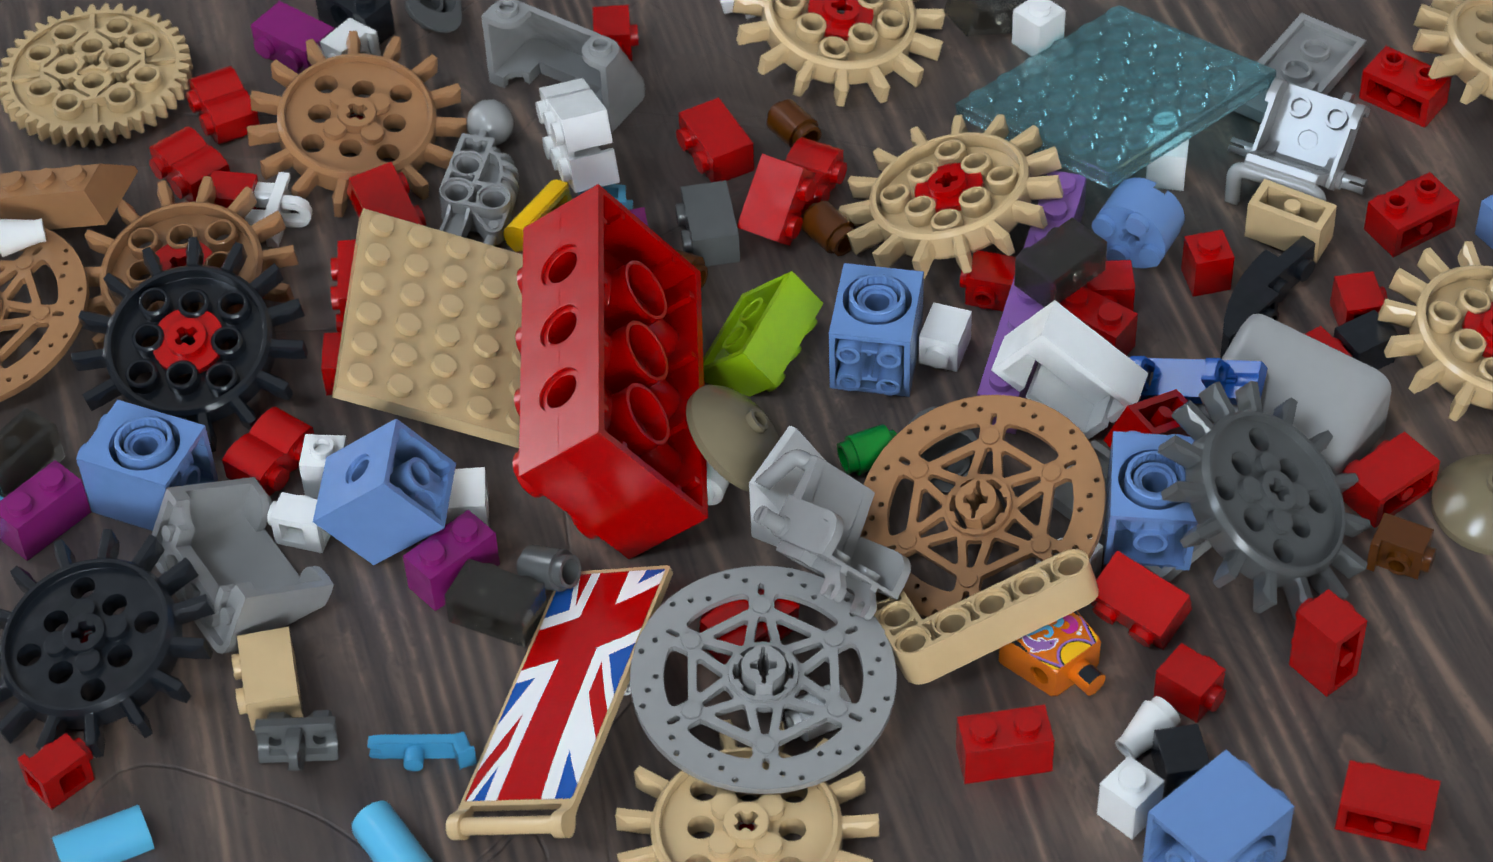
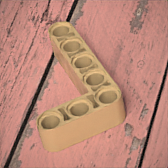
[874,549,1099,684]

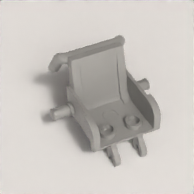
[1225,77,1371,206]
[754,449,911,621]

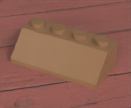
[0,164,138,230]

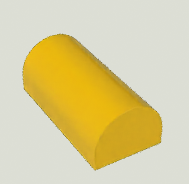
[503,180,572,252]

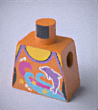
[999,611,1106,696]

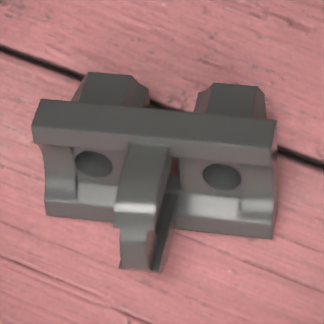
[254,710,340,771]

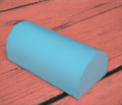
[352,801,433,862]
[51,805,155,862]

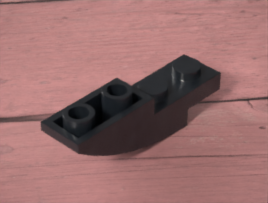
[1220,236,1316,359]

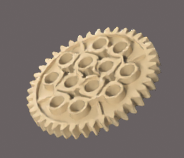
[0,3,193,147]

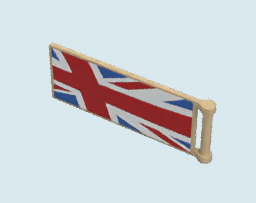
[446,565,673,840]

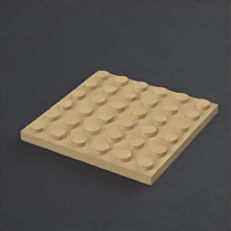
[332,208,523,448]

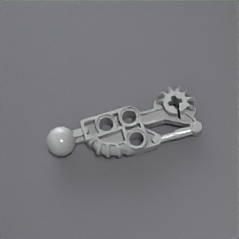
[427,99,519,246]

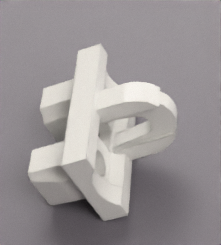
[245,172,313,248]

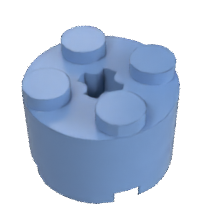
[1091,178,1185,269]

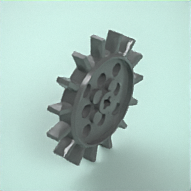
[1158,381,1371,620]

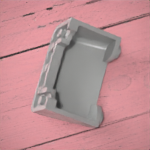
[481,0,645,134]
[1195,314,1392,476]
[152,477,334,654]

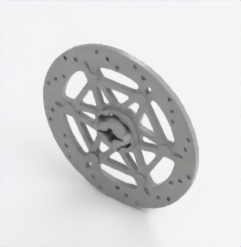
[630,566,897,794]

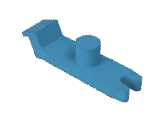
[367,732,477,771]

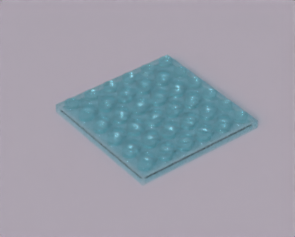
[955,5,1277,189]

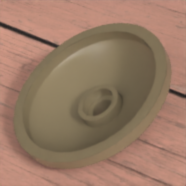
[686,385,780,492]
[1431,454,1493,556]

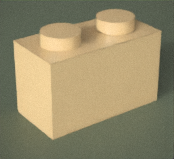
[1245,179,1337,263]
[231,627,304,730]

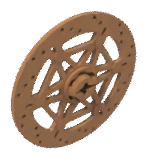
[0,228,90,402]
[860,395,1107,619]

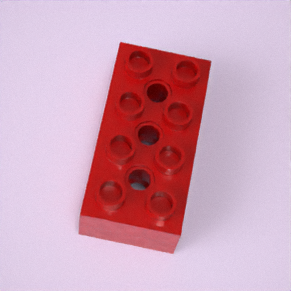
[512,184,708,559]

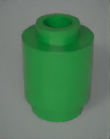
[837,424,897,475]

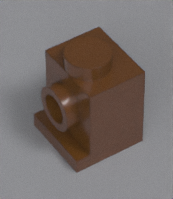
[1366,513,1437,580]

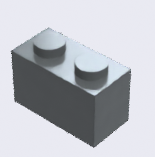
[675,180,740,267]

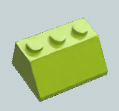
[703,271,824,397]

